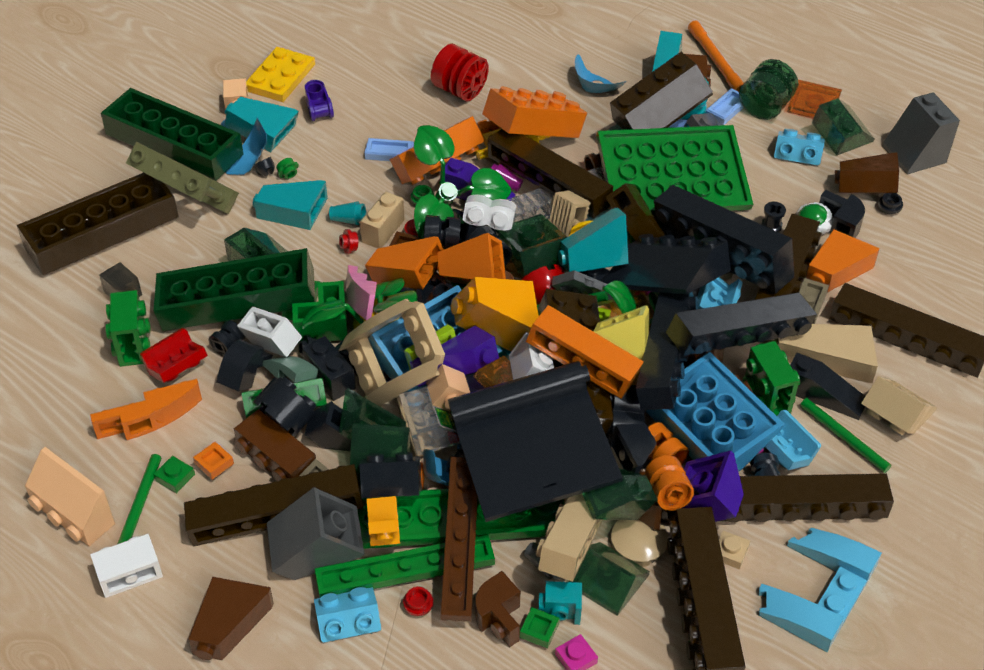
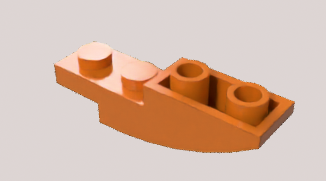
[90,379,202,440]

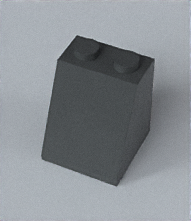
[882,92,960,175]
[267,488,365,580]

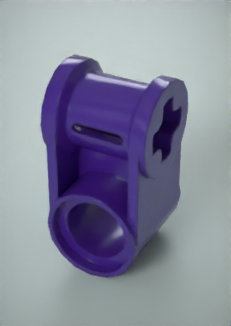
[305,80,334,122]

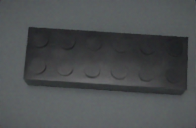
[654,185,795,294]

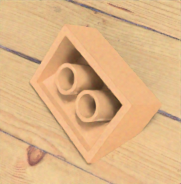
[25,447,115,546]

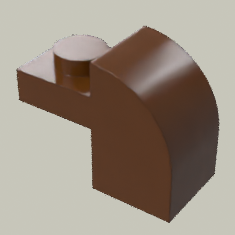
[476,571,521,648]

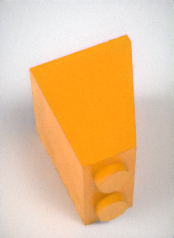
[451,277,539,352]

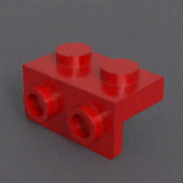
[140,328,208,383]

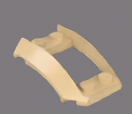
[339,299,445,409]

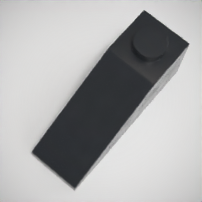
[790,353,865,420]

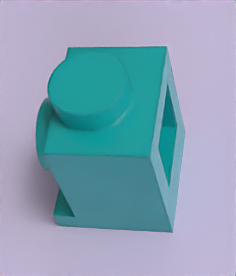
[539,581,582,625]

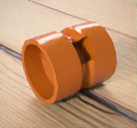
[648,422,689,465]
[645,455,694,511]

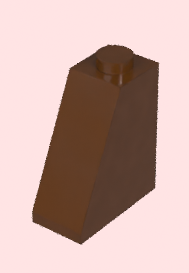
[834,152,899,193]
[188,577,274,660]

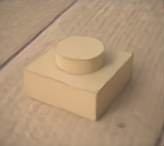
[719,530,751,570]

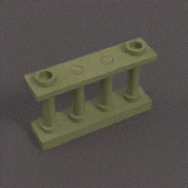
[126,142,239,214]

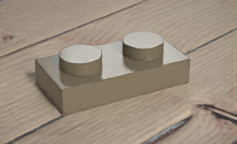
[799,278,829,324]

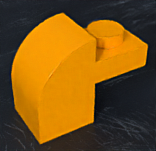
[367,496,400,546]

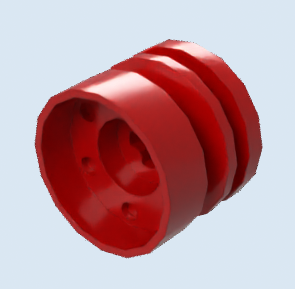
[431,43,489,101]

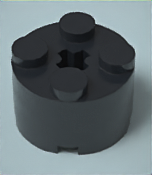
[252,377,317,437]

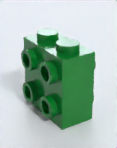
[106,290,151,367]
[742,341,800,416]

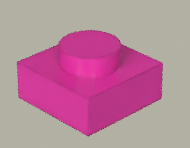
[555,634,598,670]

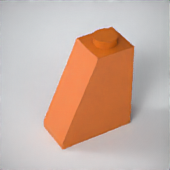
[806,230,880,292]
[437,233,506,285]
[365,236,444,289]

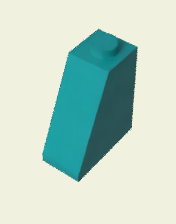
[652,31,682,72]
[225,97,299,153]
[253,180,328,230]
[558,208,629,272]

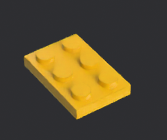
[246,47,315,103]

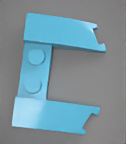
[759,528,882,652]

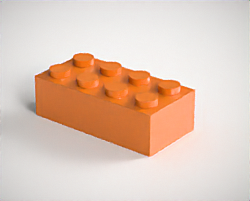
[482,86,587,138]

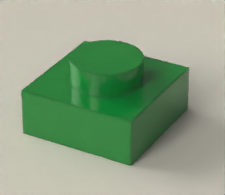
[154,455,195,494]
[520,607,560,649]

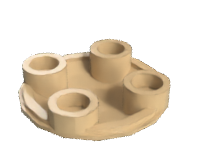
[611,515,668,567]

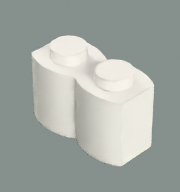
[462,195,517,231]

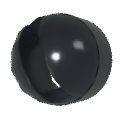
[254,157,275,176]

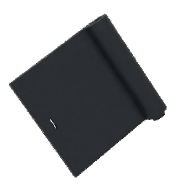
[448,361,623,522]

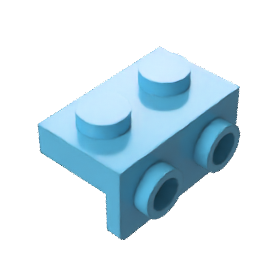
[774,129,825,165]
[697,277,743,309]
[764,410,821,470]
[314,587,381,642]

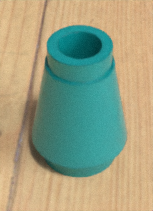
[329,201,366,225]

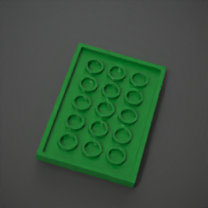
[596,125,754,215]

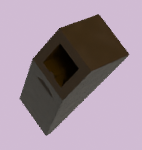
[606,183,665,241]

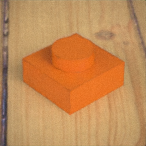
[193,442,234,480]

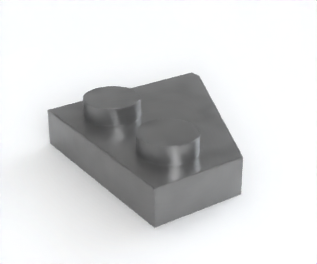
[552,271,615,306]

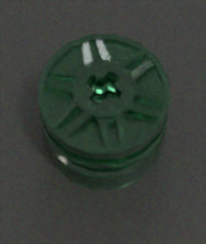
[739,59,799,120]

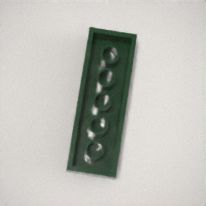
[101,88,244,181]
[153,248,315,331]

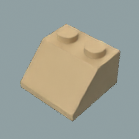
[861,376,937,435]

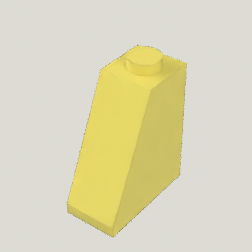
[593,305,649,385]

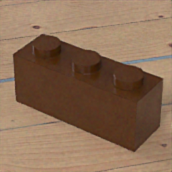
[234,409,316,481]

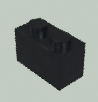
[302,336,356,401]
[359,452,422,498]

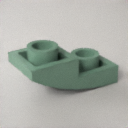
[263,356,318,383]

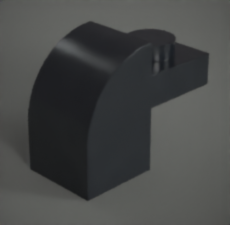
[819,190,865,238]
[216,339,273,392]

